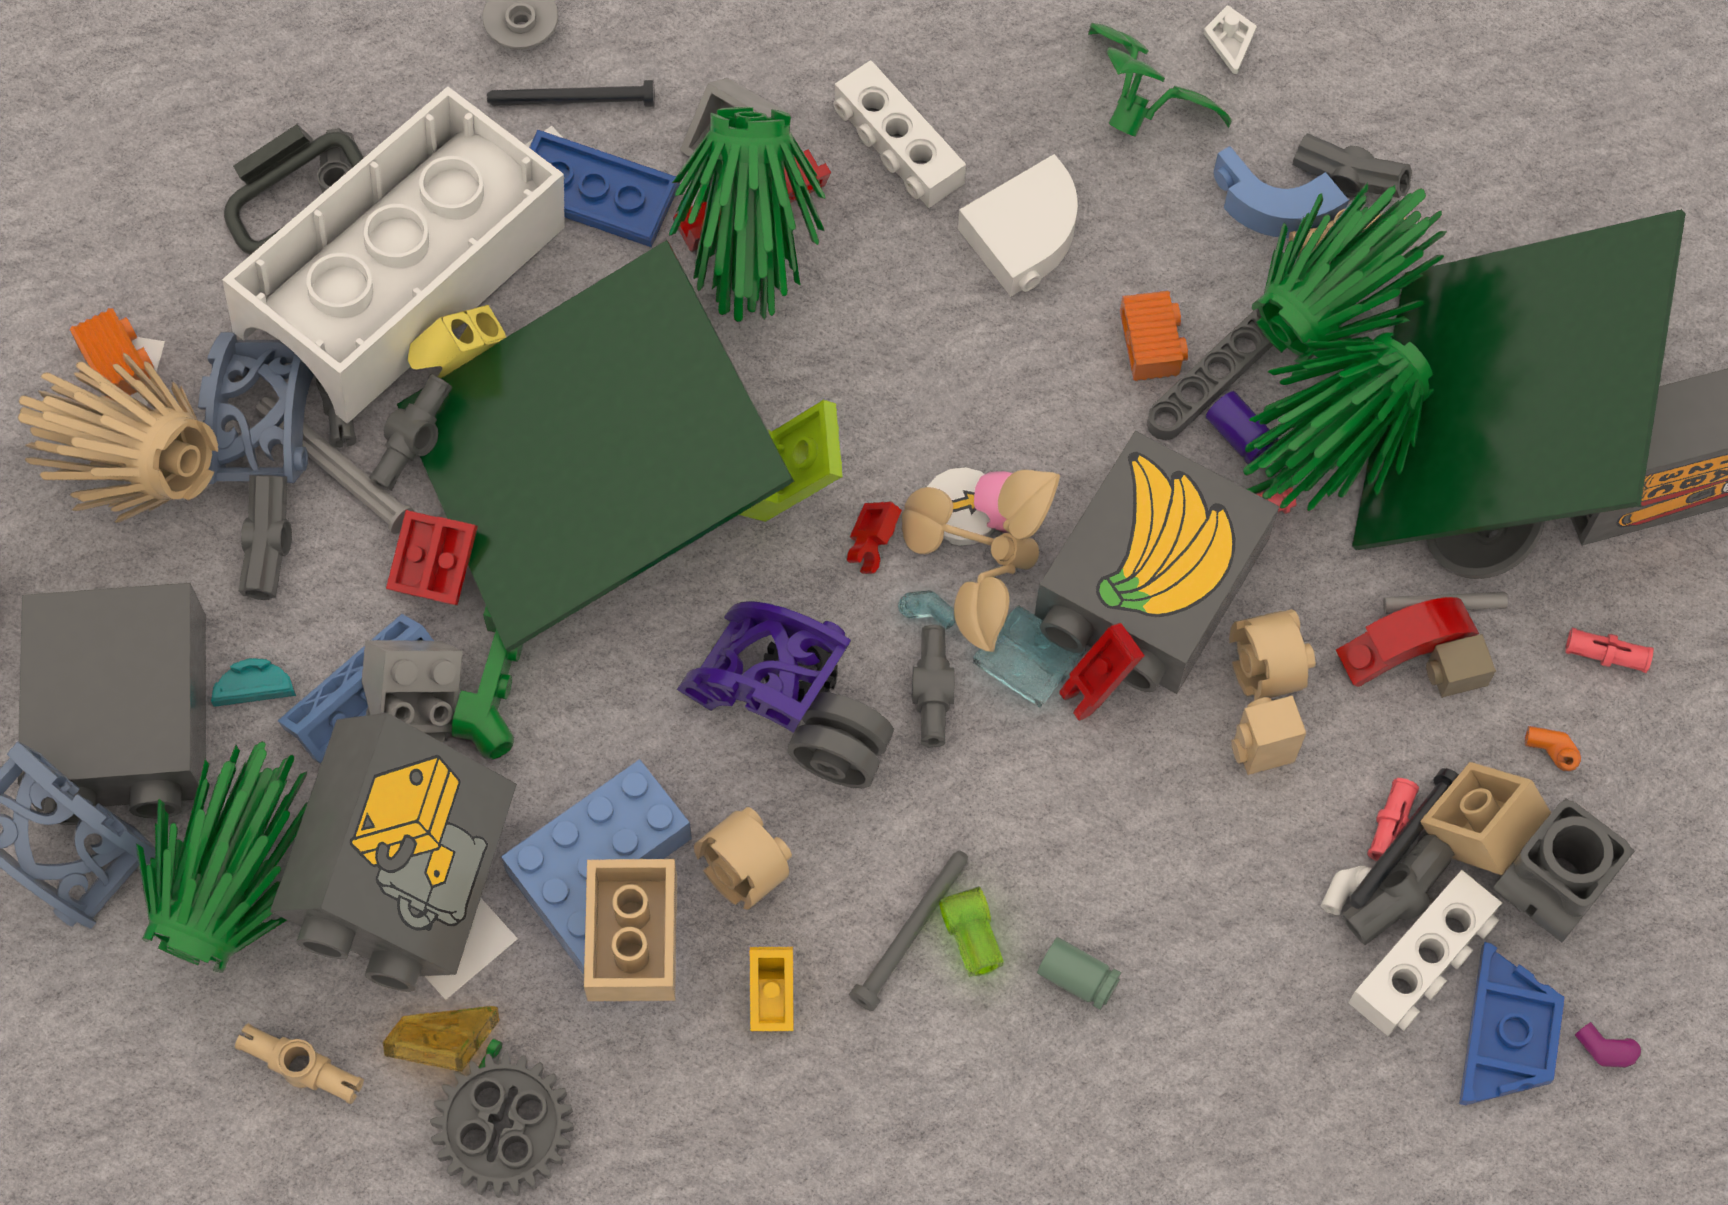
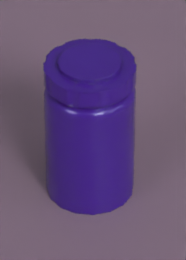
[1205,391,1279,464]

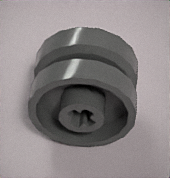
[787,692,894,789]

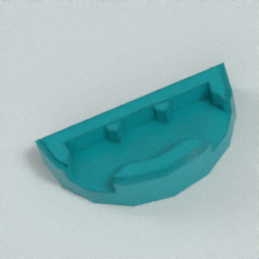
[211,658,296,707]

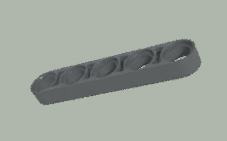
[1147,309,1273,440]

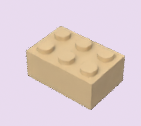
[584,859,677,1001]

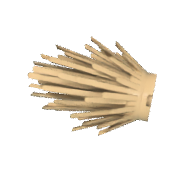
[18,353,218,523]

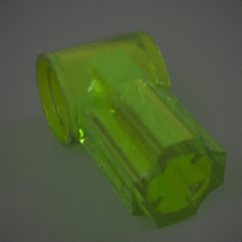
[939,886,1004,977]

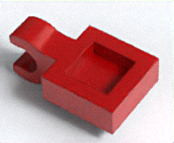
[847,502,902,574]

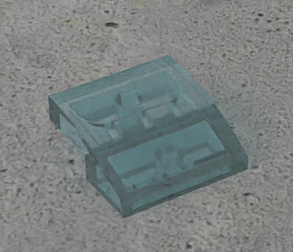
[973,605,1086,708]

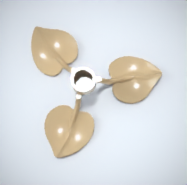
[902,470,1060,652]

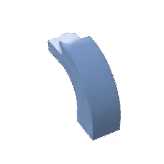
[1213,146,1349,238]

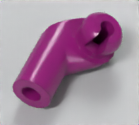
[1575,1022,1641,1068]

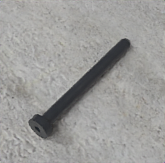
[487,80,655,107]
[1350,768,1459,909]

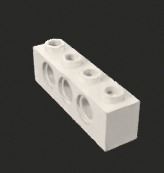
[833,60,966,208]
[1348,870,1502,1036]

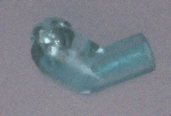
[898,590,956,629]

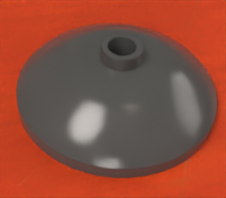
[1426,521,1545,579]

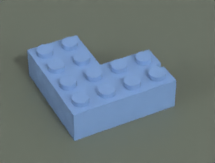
[501,759,692,1002]

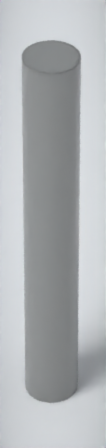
[1383,592,1508,613]

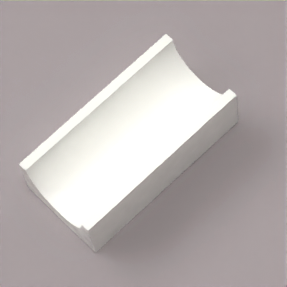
[222,86,565,424]

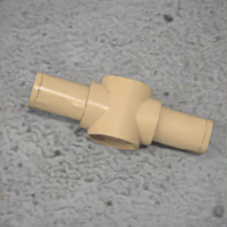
[235,1023,364,1104]

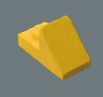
[749,947,794,1031]

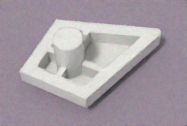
[1203,5,1257,74]

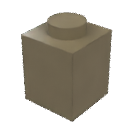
[1426,634,1496,698]

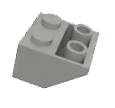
[362,640,463,733]

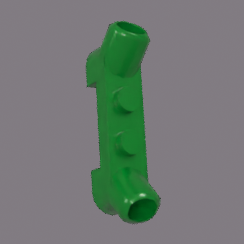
[452,606,523,760]

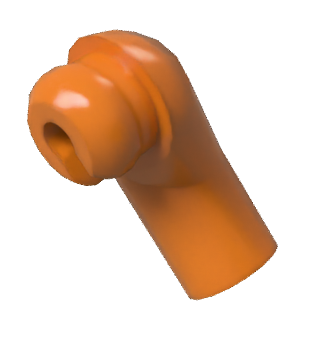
[1525,726,1581,771]

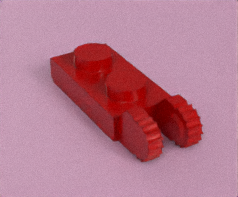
[1059,623,1145,721]

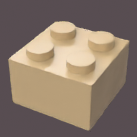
[1420,762,1551,875]

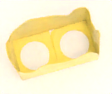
[408,305,506,378]

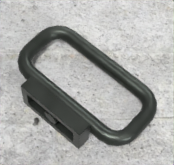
[224,124,364,255]

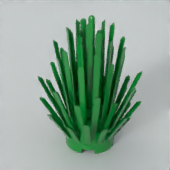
[669,107,826,322]
[1252,182,1447,363]
[1243,332,1434,511]
[136,741,308,973]

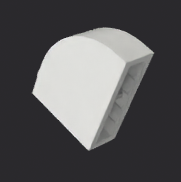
[958,154,1078,297]

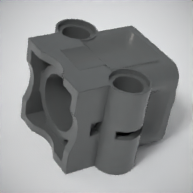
[1493,798,1635,943]

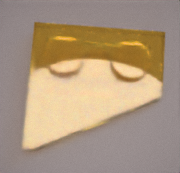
[382,1006,500,1072]

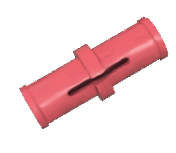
[1565,628,1654,673]
[1367,778,1419,861]

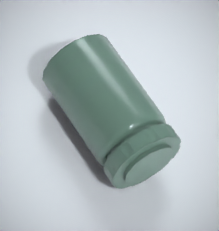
[1037,937,1121,1010]

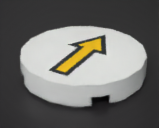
[927,467,995,546]

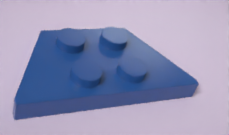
[1459,942,1565,1106]

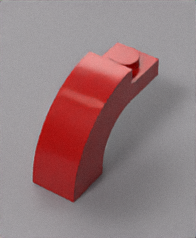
[1336,597,1479,687]

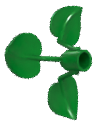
[1088,23,1232,137]

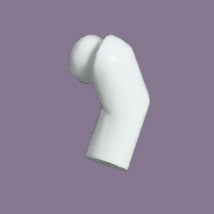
[1321,866,1372,915]

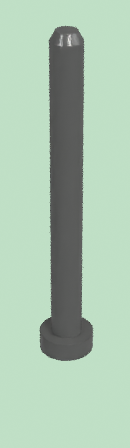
[849,850,968,1011]

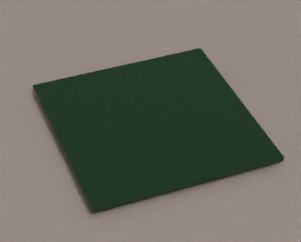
[1352,209,1686,550]
[397,240,795,652]

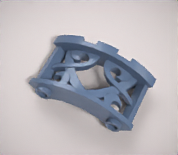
[198,332,314,484]
[0,741,155,929]

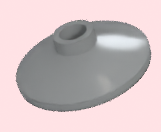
[482,0,558,50]

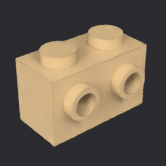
[1231,695,1306,775]

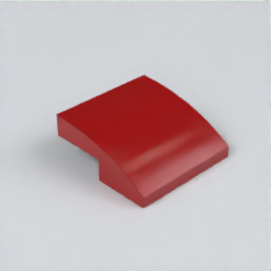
[386,510,478,606]

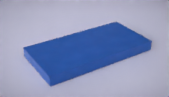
[529,130,680,247]

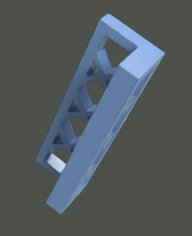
[278,614,434,764]

